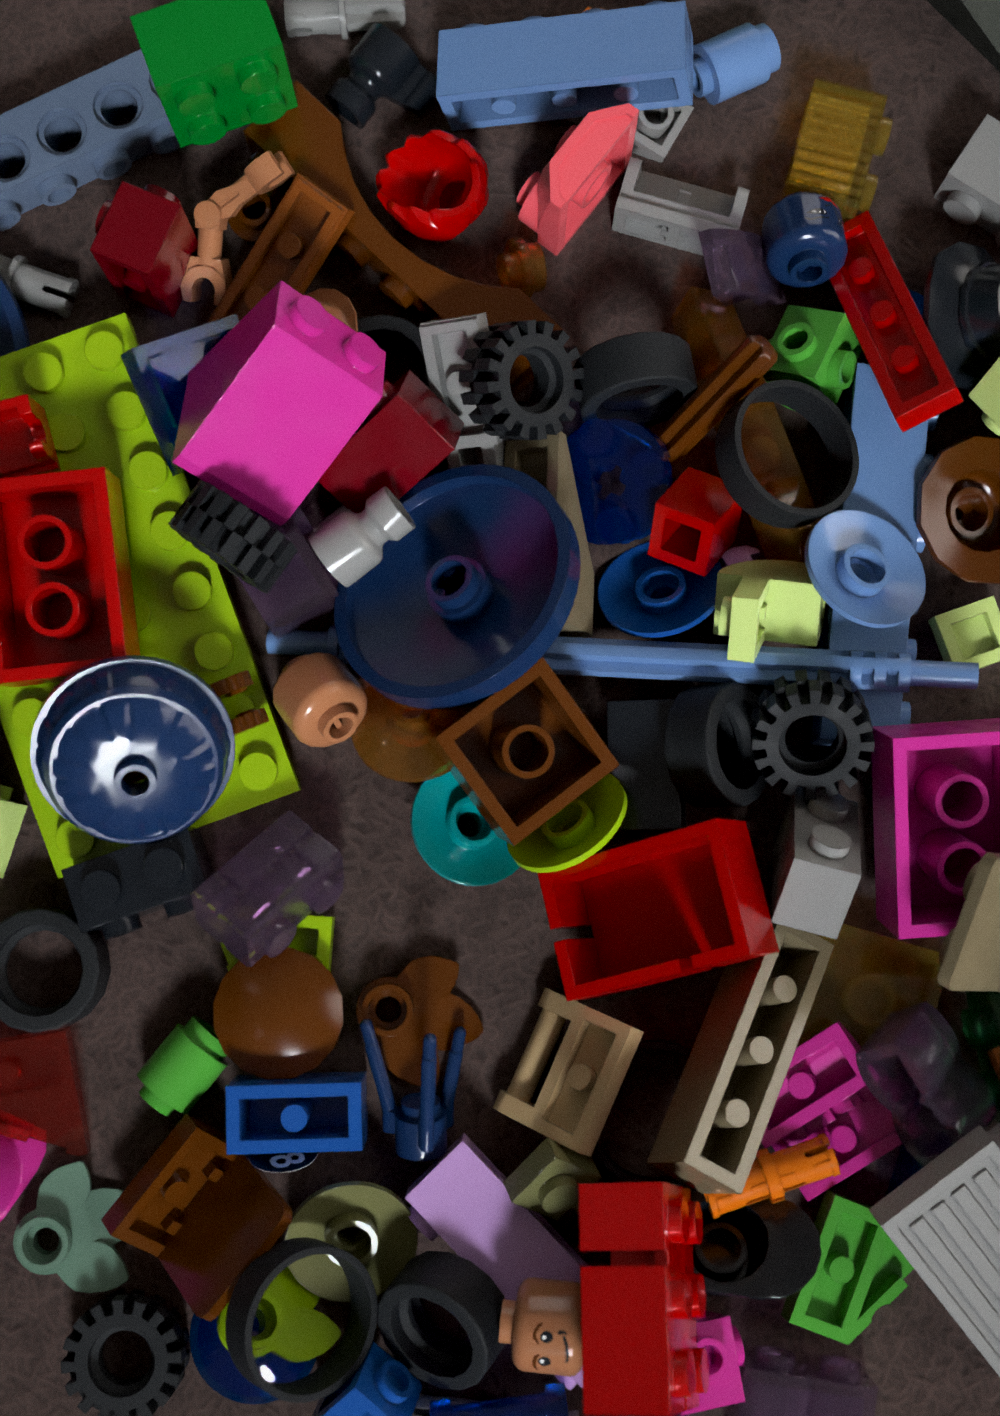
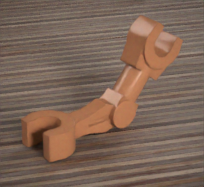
[180,151,295,306]

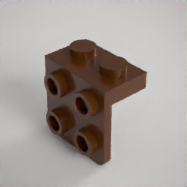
[101,1113,293,1321]

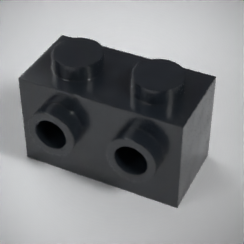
[61,826,220,940]

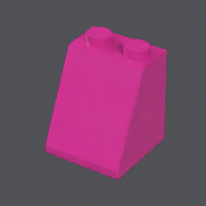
[172,280,386,526]

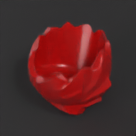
[376,129,489,241]

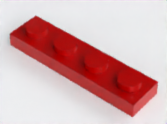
[830,210,964,433]

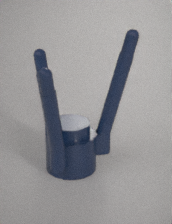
[360,1019,466,1161]

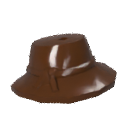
[916,435,1000,584]

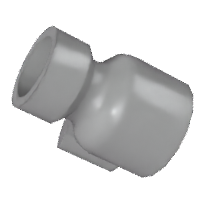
[308,486,416,587]

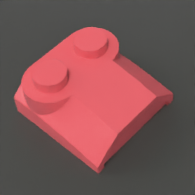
[516,103,639,256]

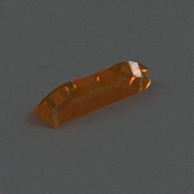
[670,286,820,563]

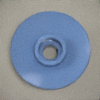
[805,510,926,628]

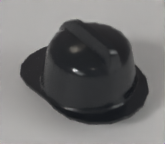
[691,1188,822,1300]

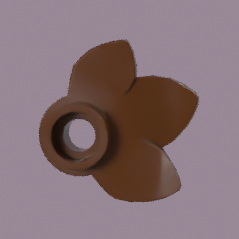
[356,955,484,1087]

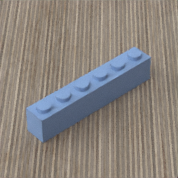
[809,363,939,747]

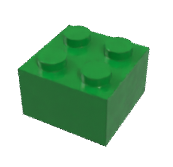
[130,0,298,148]

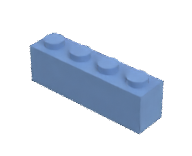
[436,1,693,131]

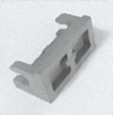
[611,157,750,263]

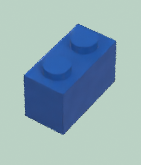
[225,1071,368,1155]

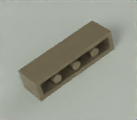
[647,916,835,1194]

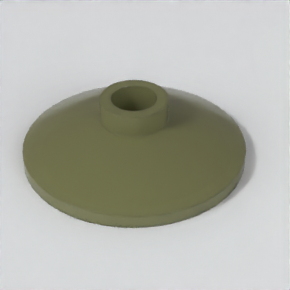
[285,1181,418,1302]

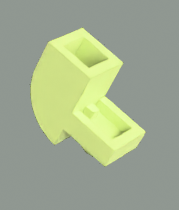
[713,560,827,663]

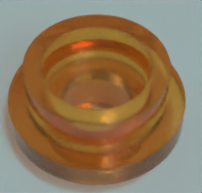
[497,237,547,299]

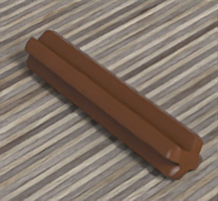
[633,334,778,482]

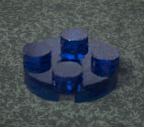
[567,419,676,546]

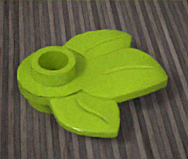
[217,1267,341,1363]

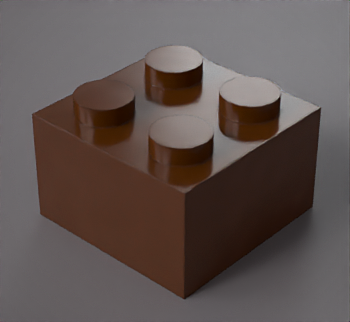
[422,657,620,846]

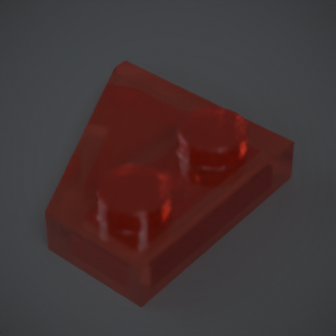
[0,1026,91,1156]

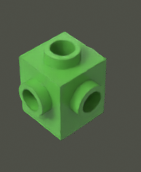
[763,305,862,411]

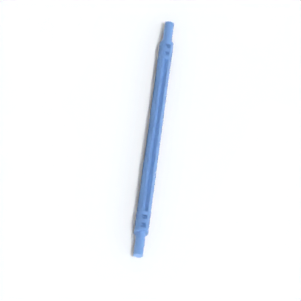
[266,625,979,693]

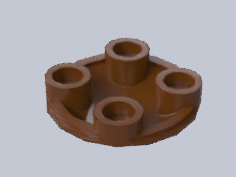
[213,947,344,1080]

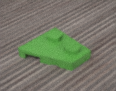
[780,1190,914,1345]

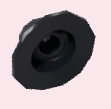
[923,242,1000,390]

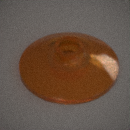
[351,685,457,782]

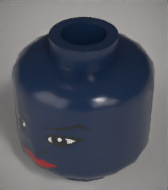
[761,192,848,288]

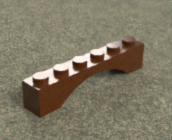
[244,80,565,398]

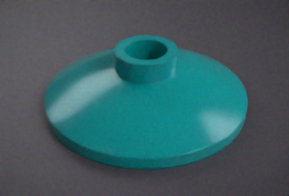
[410,764,520,886]

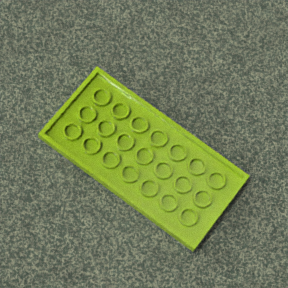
[0,313,302,879]

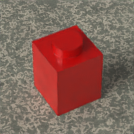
[647,467,742,577]

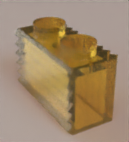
[781,77,893,223]

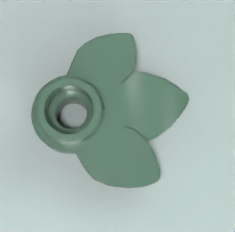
[13,1161,129,1293]

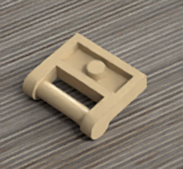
[493,987,644,1157]

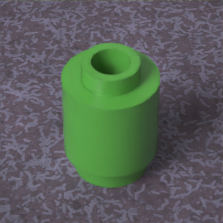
[137,1015,228,1117]

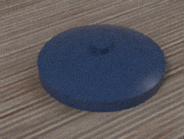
[334,464,581,709]

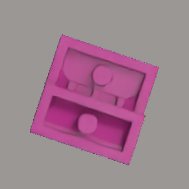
[761,1021,921,1202]

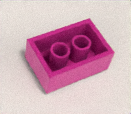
[871,718,1000,939]

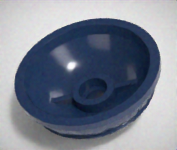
[30,655,235,844]

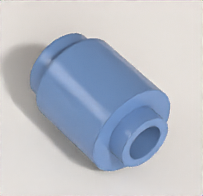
[693,22,781,105]

